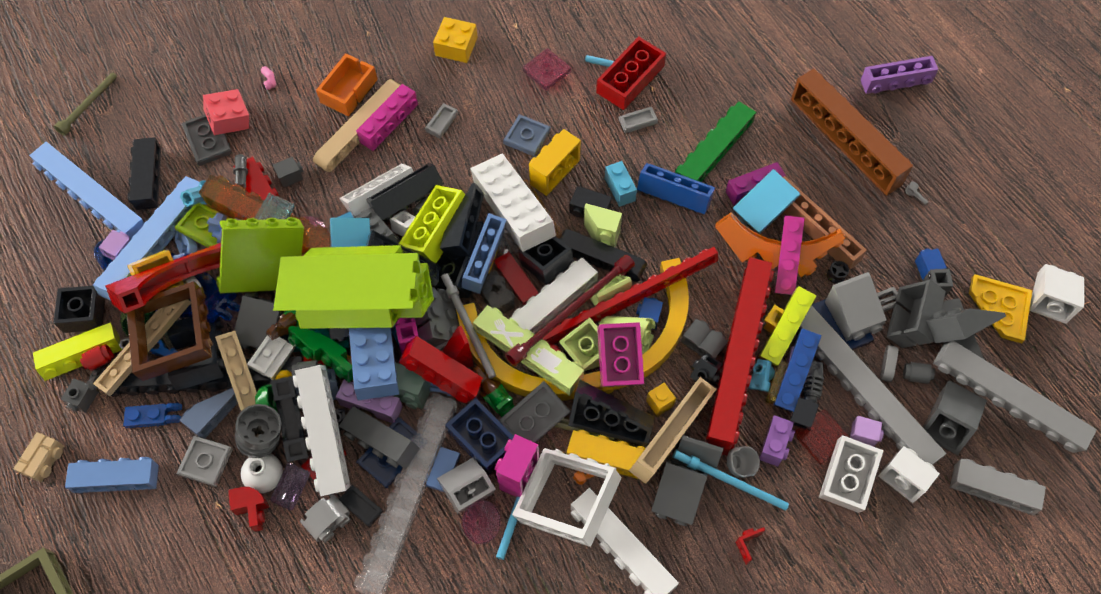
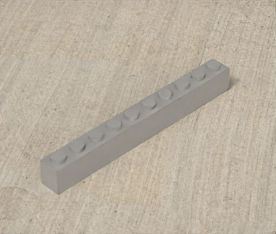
[797,305,946,465]

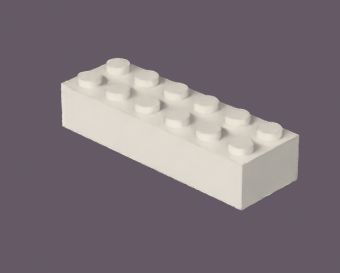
[470,153,556,252]
[293,365,351,496]

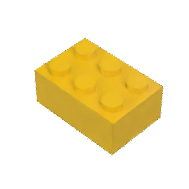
[529,129,581,196]

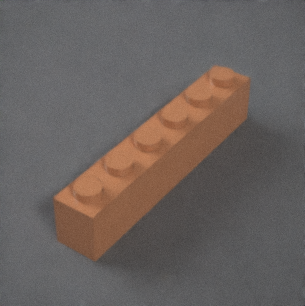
[783,176,867,271]

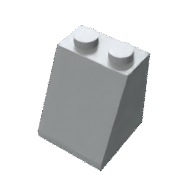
[825,272,886,341]

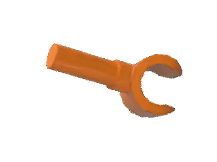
[573,471,594,485]

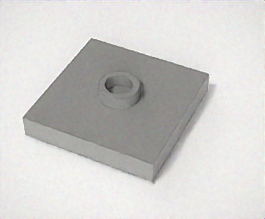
[176,436,233,487]

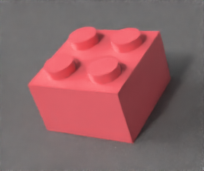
[203,89,249,135]

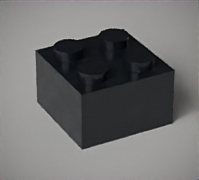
[518,236,574,285]
[53,285,105,333]

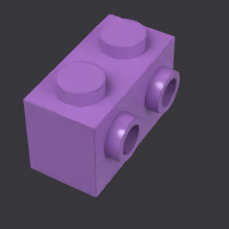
[759,415,795,467]

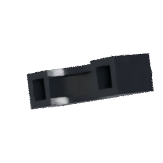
[271,376,309,462]

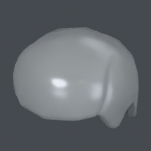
[727,446,760,478]

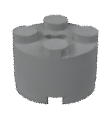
[300,493,351,543]

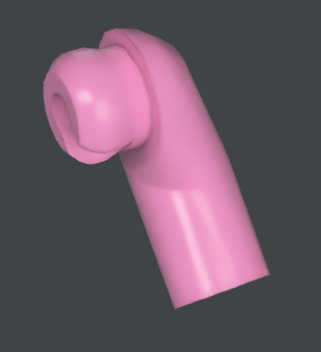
[261,66,276,90]

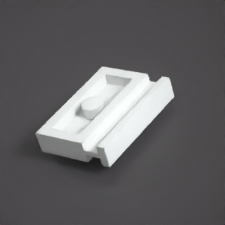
[247,335,295,380]

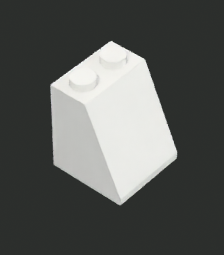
[1029,264,1084,324]

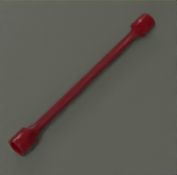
[505,255,635,366]

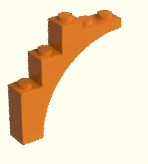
[715,212,846,277]

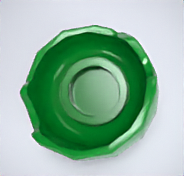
[255,384,278,413]

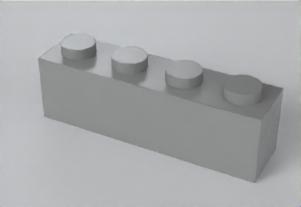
[950,459,1046,516]

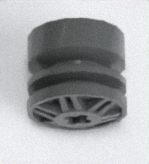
[235,404,281,458]

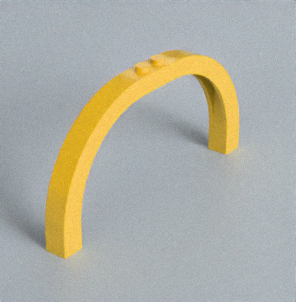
[456,258,689,401]

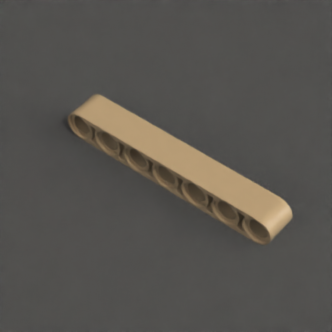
[313,79,400,172]

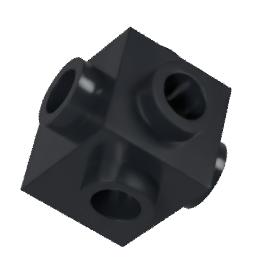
[690,353,723,385]

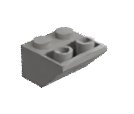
[437,458,496,515]

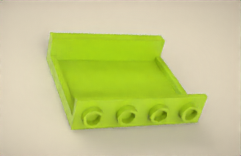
[217,217,304,293]

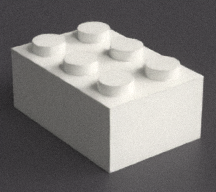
[819,435,883,513]

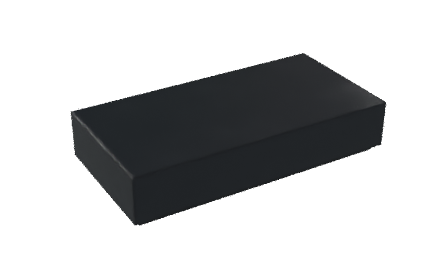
[339,484,384,528]

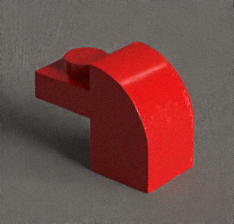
[228,487,269,532]

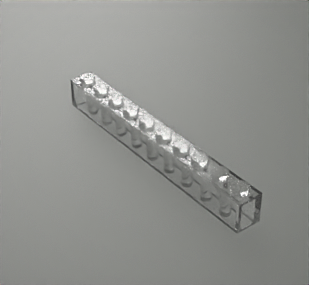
[354,393,457,594]

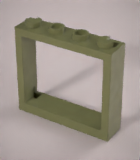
[0,547,74,594]

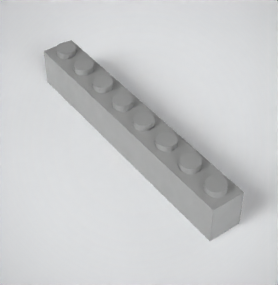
[933,341,1097,453]

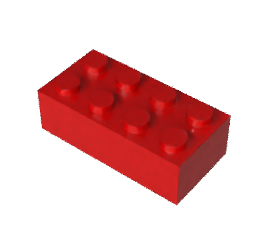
[596,36,666,110]

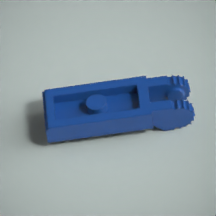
[123,403,182,428]

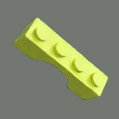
[758,286,817,366]

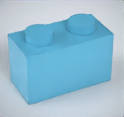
[604,161,637,207]

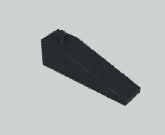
[440,183,484,258]

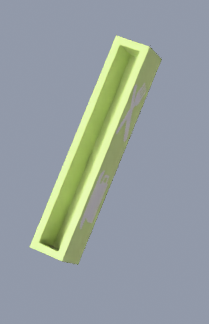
[473,305,584,396]

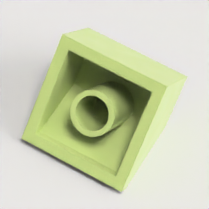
[584,204,622,247]
[559,318,599,371]

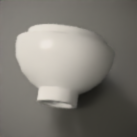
[241,454,283,494]

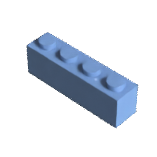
[461,213,507,294]
[65,457,159,493]

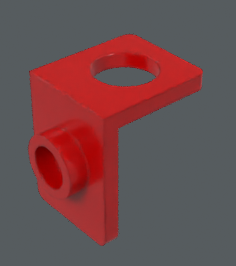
[735,527,765,565]

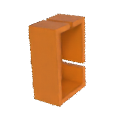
[316,53,378,116]

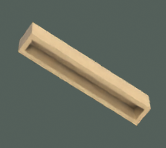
[629,377,716,484]

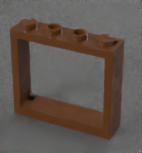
[127,281,213,381]

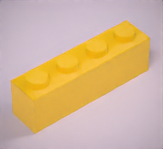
[566,430,646,480]

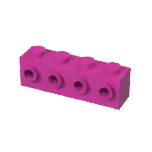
[356,84,418,151]

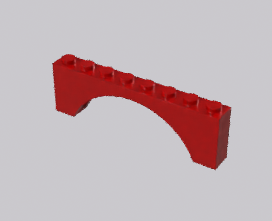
[105,243,221,314]

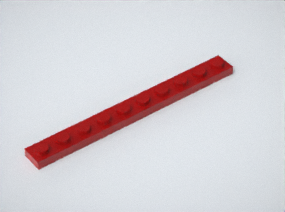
[542,247,718,344]

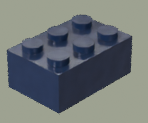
[445,398,514,475]

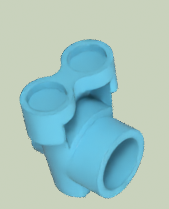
[748,359,775,392]

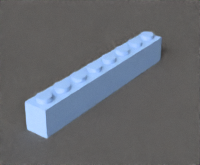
[29,142,145,241]
[93,176,199,301]

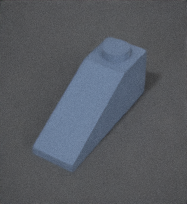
[180,388,238,439]

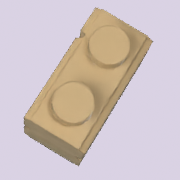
[13,432,64,483]

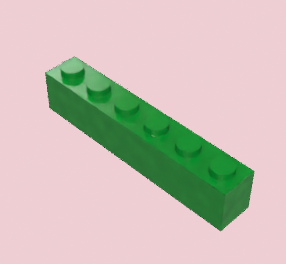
[675,101,756,182]

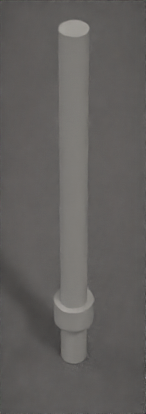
[441,274,496,379]

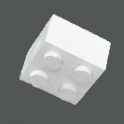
[878,446,940,503]

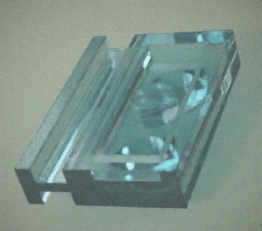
[255,193,295,220]

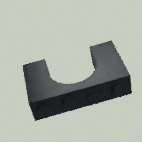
[168,311,226,391]

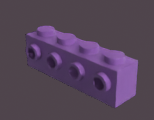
[860,56,938,94]

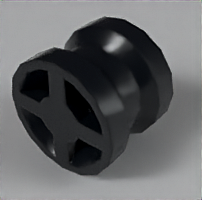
[826,261,849,284]

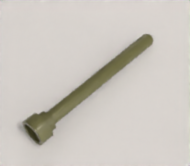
[53,73,117,136]

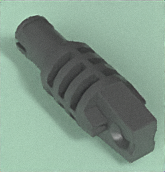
[803,361,824,404]

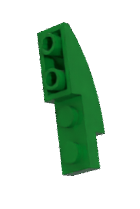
[288,326,353,383]

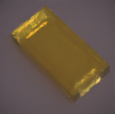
[765,361,788,404]

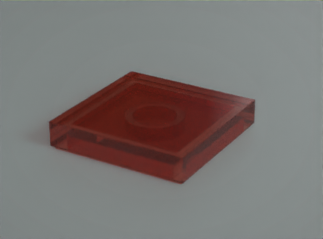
[794,409,850,465]

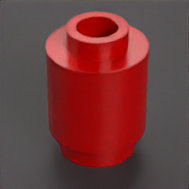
[80,344,114,371]

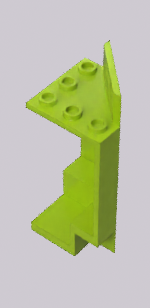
[273,245,434,329]

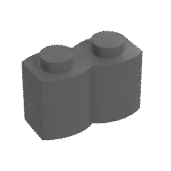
[681,319,728,359]

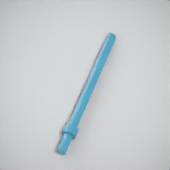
[673,450,789,511]

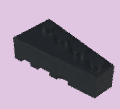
[568,380,655,447]

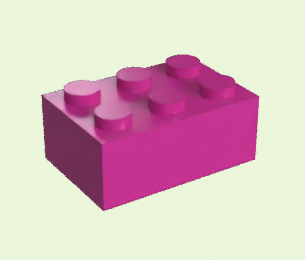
[597,322,644,387]
[495,434,539,497]

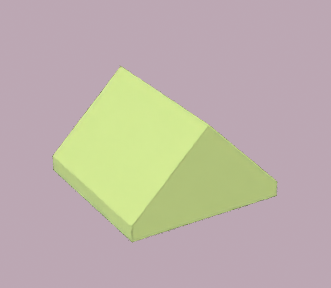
[585,275,632,307]

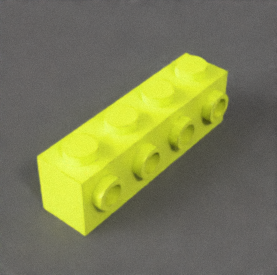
[33,322,122,381]

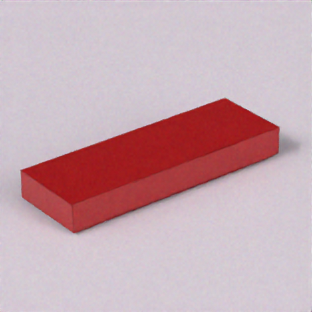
[493,252,539,306]

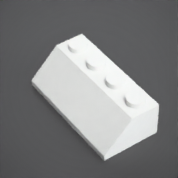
[340,164,414,218]

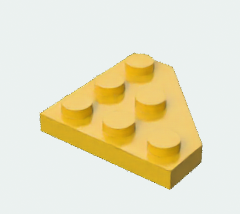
[969,274,1032,344]

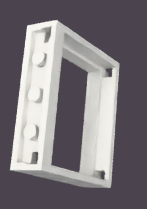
[512,448,622,547]

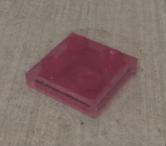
[523,48,571,91]

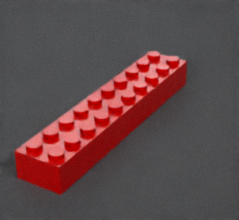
[705,257,774,455]

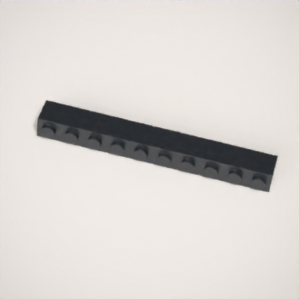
[101,356,304,397]

